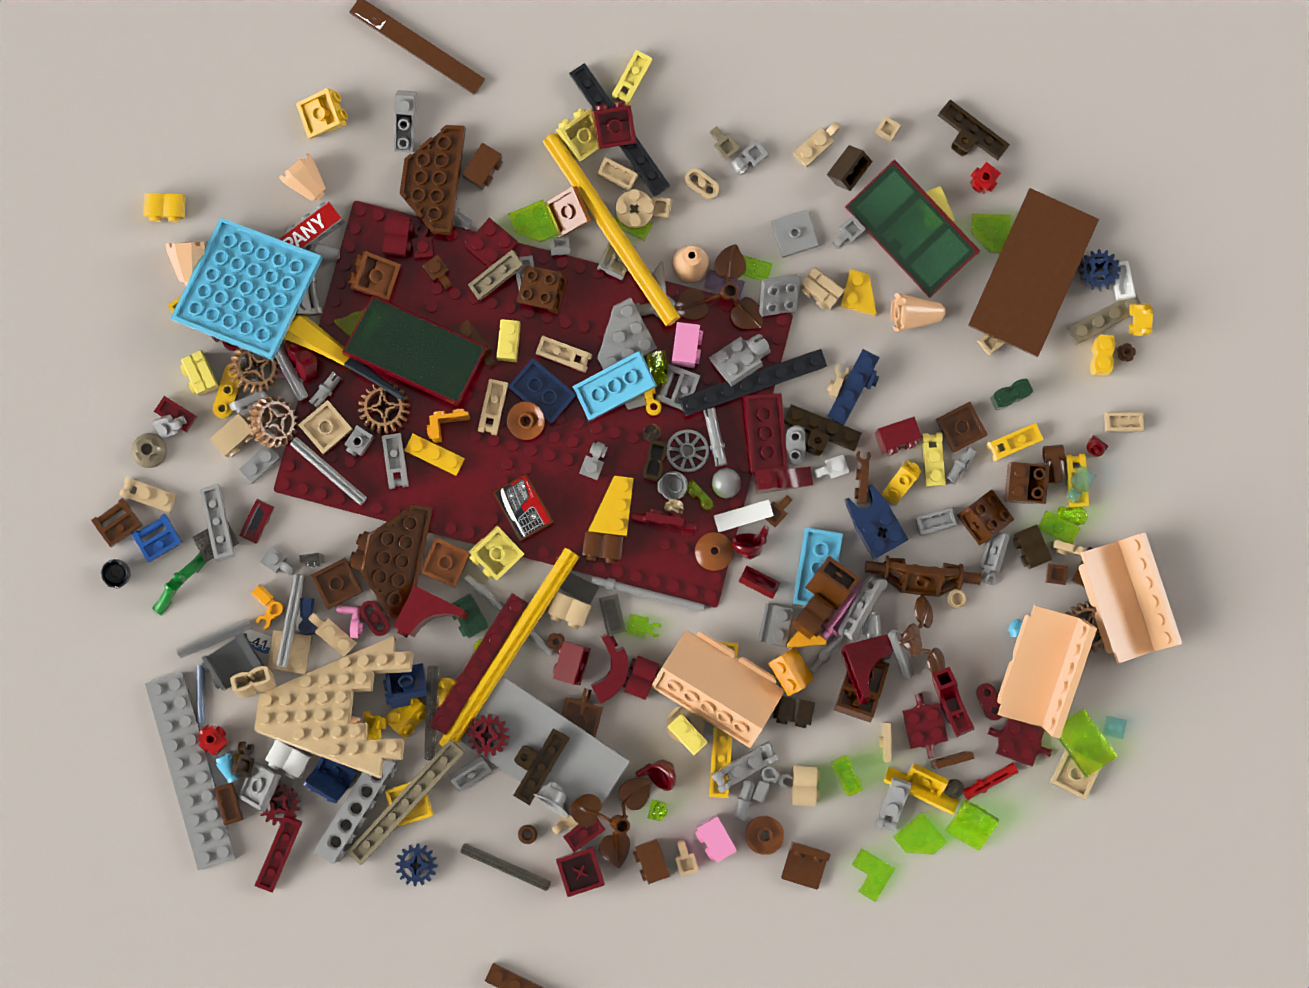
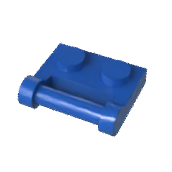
[131,513,183,563]

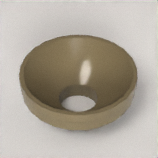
[132,433,167,468]

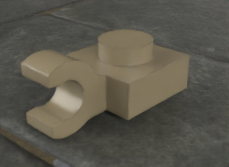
[710,126,741,161]

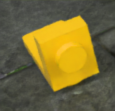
[881,459,922,506]

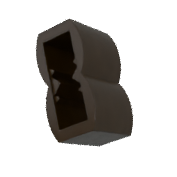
[643,440,667,482]
[1013,524,1052,569]
[773,696,815,728]

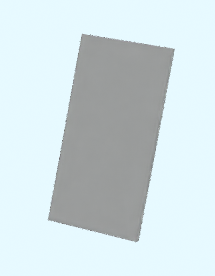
[461,676,631,817]

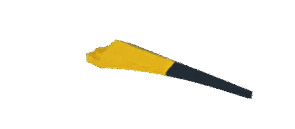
[284,315,404,400]

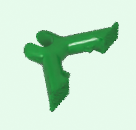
[152,552,209,616]

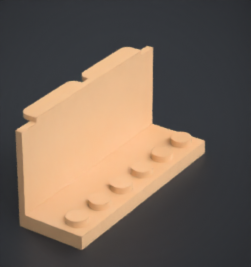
[1079,532,1182,664]
[997,605,1097,739]
[651,630,785,748]

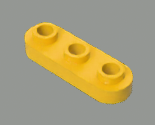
[213,364,244,419]

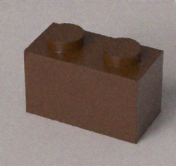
[462,143,503,190]
[633,838,670,885]

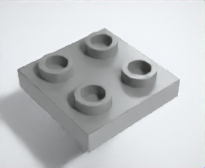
[759,274,800,316]

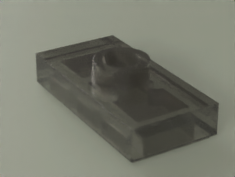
[560,572,599,604]

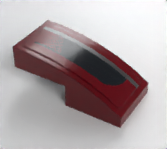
[239,499,275,544]

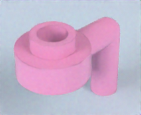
[337,606,364,638]

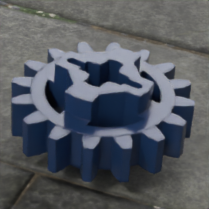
[1079,249,1121,291]
[395,843,438,886]

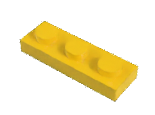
[404,434,465,476]

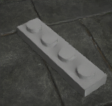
[200,484,235,562]

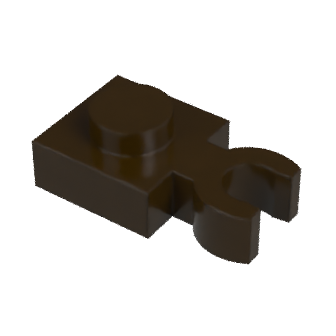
[231,741,254,778]

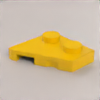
[840,269,877,316]

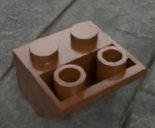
[1004,462,1049,504]
[805,556,861,610]

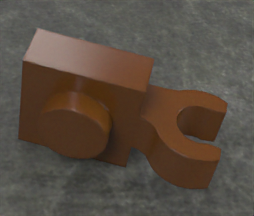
[422,255,452,290]
[765,495,792,528]

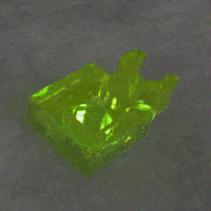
[646,350,668,386]
[626,614,661,637]

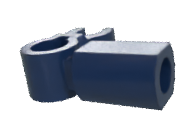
[298,598,318,635]

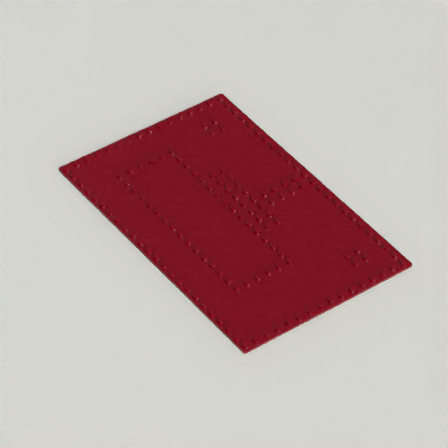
[274,201,793,608]

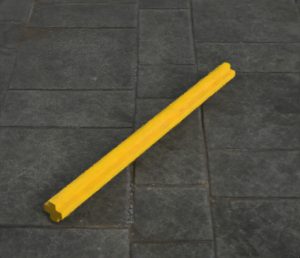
[543,133,680,326]
[439,548,580,747]

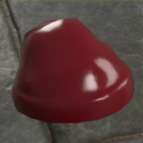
[732,525,769,560]
[635,759,676,791]

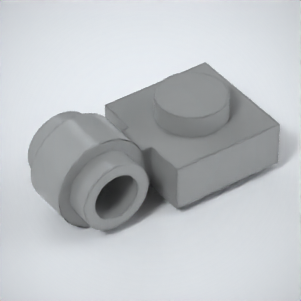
[731,140,769,175]
[579,442,608,480]

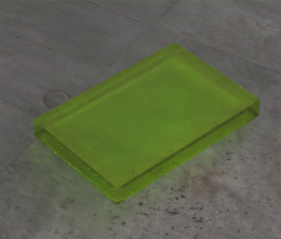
[1058,709,1118,778]

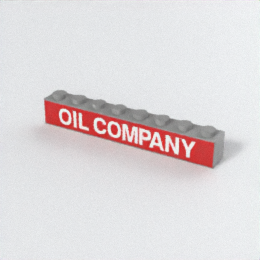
[275,201,345,250]

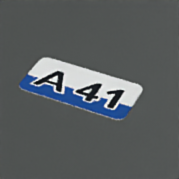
[243,629,272,654]

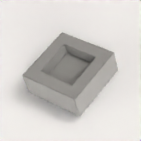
[550,236,570,255]

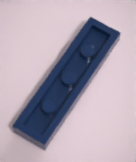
[827,349,880,425]

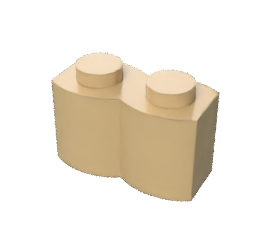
[547,592,592,629]
[230,666,276,698]
[791,765,821,806]

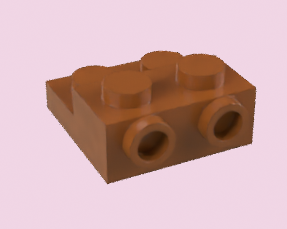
[348,251,401,301]

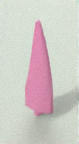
[821,573,878,641]

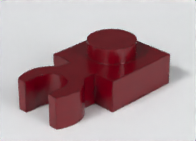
[412,225,434,259]

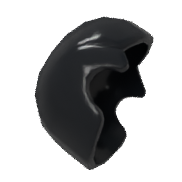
[101,559,131,589]

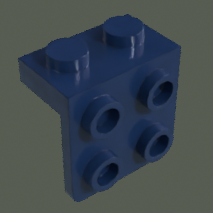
[303,757,358,803]

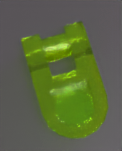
[687,480,714,510]

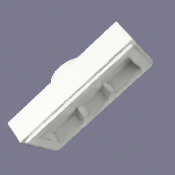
[1109,261,1136,301]

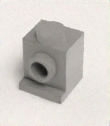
[344,425,375,457]

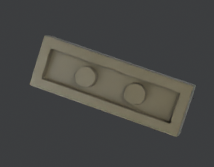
[468,250,525,301]

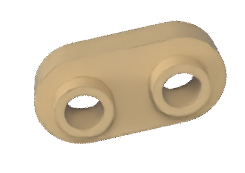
[685,168,719,200]

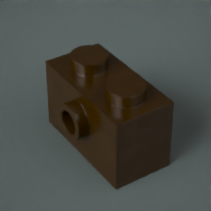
[827,145,873,191]

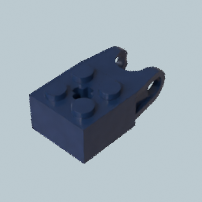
[844,484,909,560]

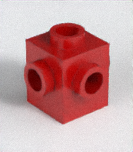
[970,161,1001,194]
[197,725,230,756]

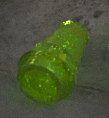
[1057,507,1087,526]

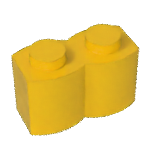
[144,193,186,223]
[1090,334,1116,377]

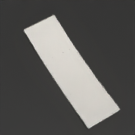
[714,499,774,532]

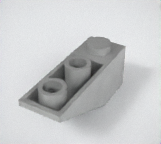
[394,90,417,152]

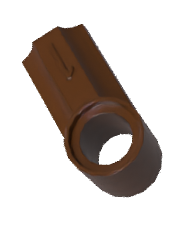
[1042,444,1065,483]

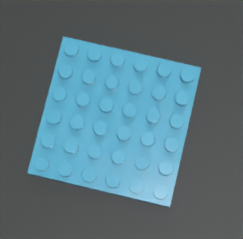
[170,217,323,360]

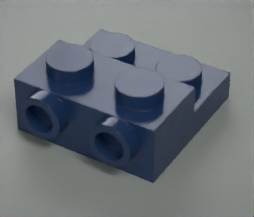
[383,663,428,709]

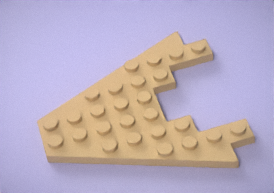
[254,636,414,778]

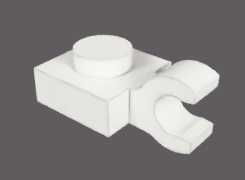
[814,455,850,479]

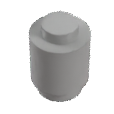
[862,611,882,640]

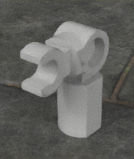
[752,766,793,803]

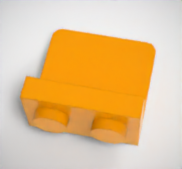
[427,409,470,443]
[769,647,814,696]

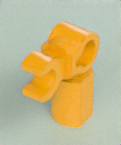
[251,584,285,630]

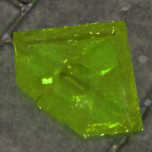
[508,200,558,242]
[971,213,1011,253]
[893,812,947,855]

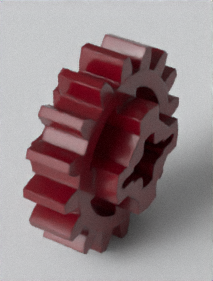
[467,714,510,757]
[260,784,301,826]

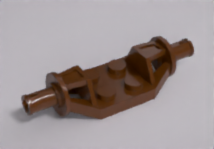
[865,555,981,597]

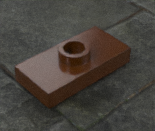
[214,782,244,826]

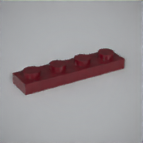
[254,814,303,893]

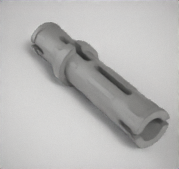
[703,408,727,467]

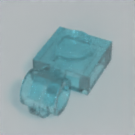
[1065,465,1097,503]

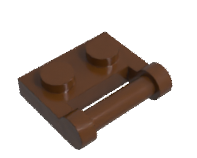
[91,497,143,548]

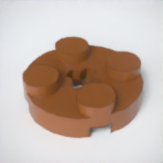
[745,816,784,855]

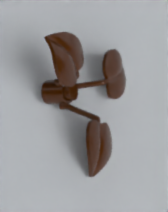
[675,244,763,329]
[898,594,945,673]
[569,778,652,868]

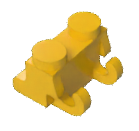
[1128,303,1154,336]
[363,711,386,740]

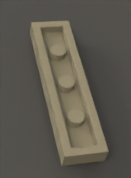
[1067,293,1141,345]

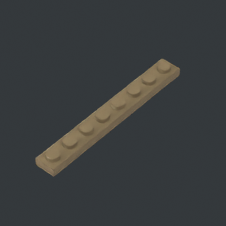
[347,739,465,865]

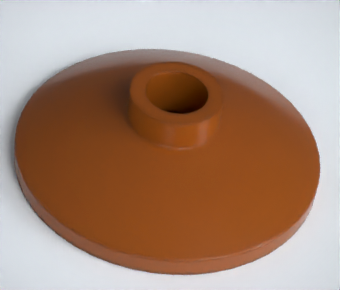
[507,402,545,440]
[695,532,734,571]

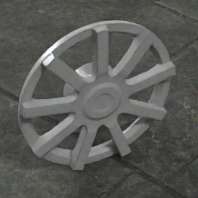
[666,429,709,472]

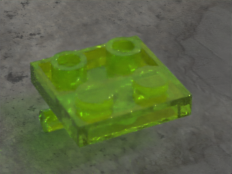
[945,799,999,851]

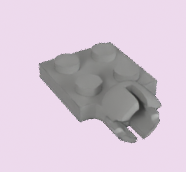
[709,334,770,387]

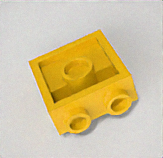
[296,88,347,139]

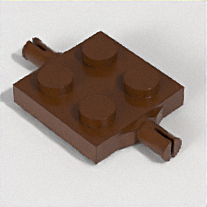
[561,688,603,737]

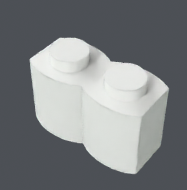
[265,740,312,780]

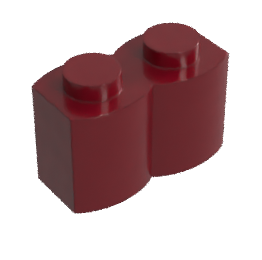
[382,214,414,257]
[285,340,317,381]
[622,655,660,700]

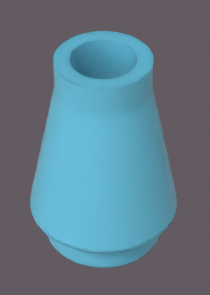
[215,752,239,783]

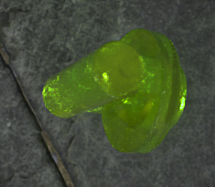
[647,799,668,821]

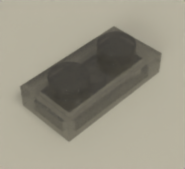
[299,553,325,568]
[599,594,626,635]

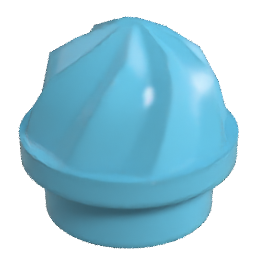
[1008,619,1023,637]

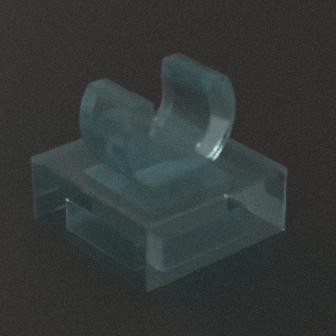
[1103,716,1127,739]

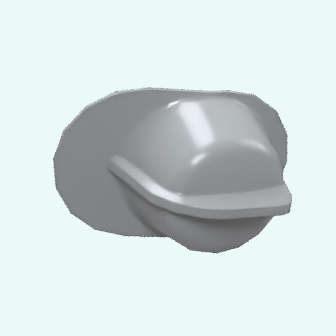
[533,782,569,818]

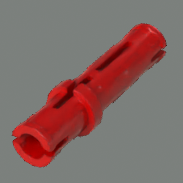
[962,762,1019,800]

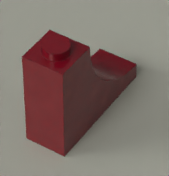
[753,466,813,494]
[393,585,469,638]
[841,634,894,705]

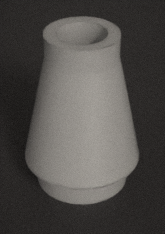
[311,243,340,261]

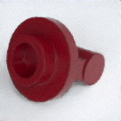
[1086,435,1109,457]

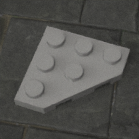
[597,297,657,370]

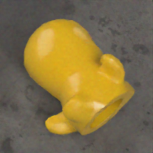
[435,678,456,707]

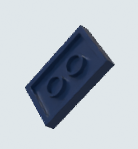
[508,358,577,424]

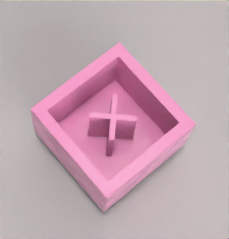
[672,322,703,369]
[695,815,737,863]

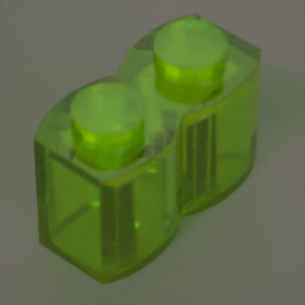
[831,755,862,797]

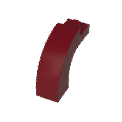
[590,633,628,704]
[932,666,974,737]

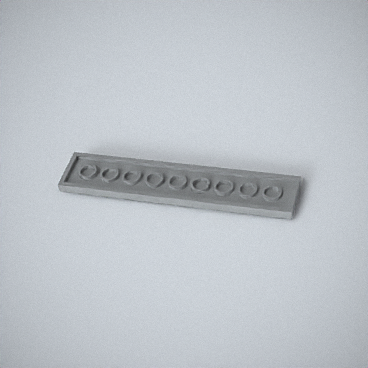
[145,672,236,870]

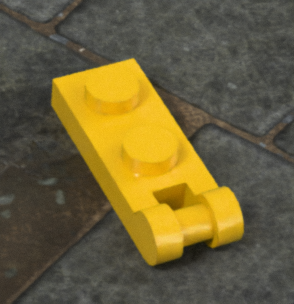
[987,423,1044,461]
[1065,453,1089,508]

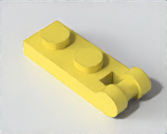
[611,50,653,104]
[922,432,946,487]

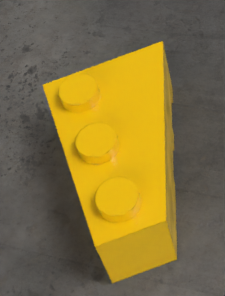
[588,476,634,537]

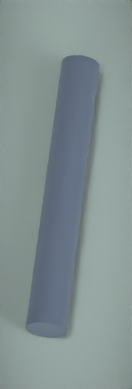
[197,665,205,723]

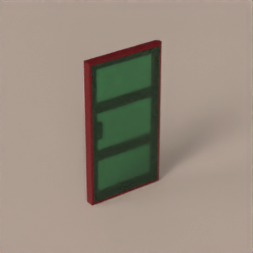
[845,159,980,298]
[342,295,488,406]

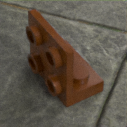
[517,266,567,314]
[957,490,1014,546]
[781,841,831,890]

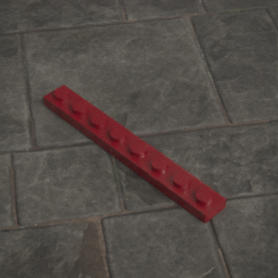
[428,593,529,735]

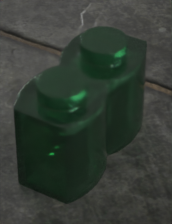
[990,379,1033,410]
[452,594,490,639]

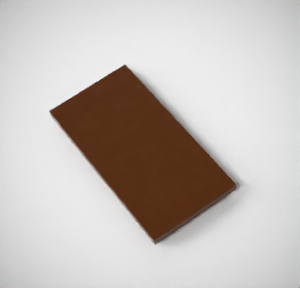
[968,188,1099,357]

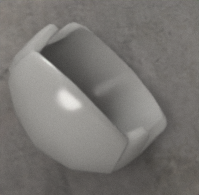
[712,468,741,498]
[658,471,688,500]

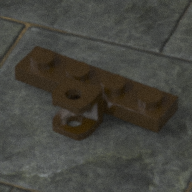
[937,99,1010,161]
[784,404,862,456]
[513,728,570,806]

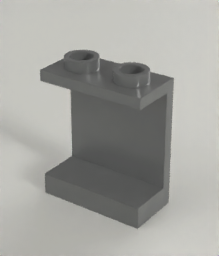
[201,633,265,690]

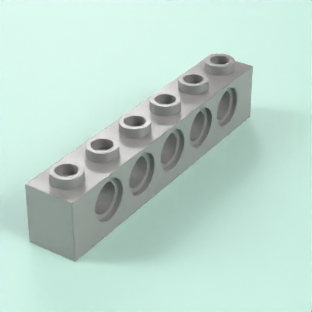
[313,760,398,864]

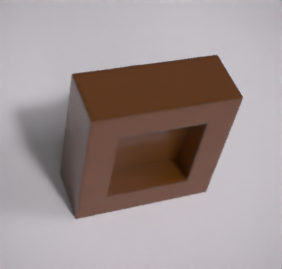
[1045,563,1068,585]

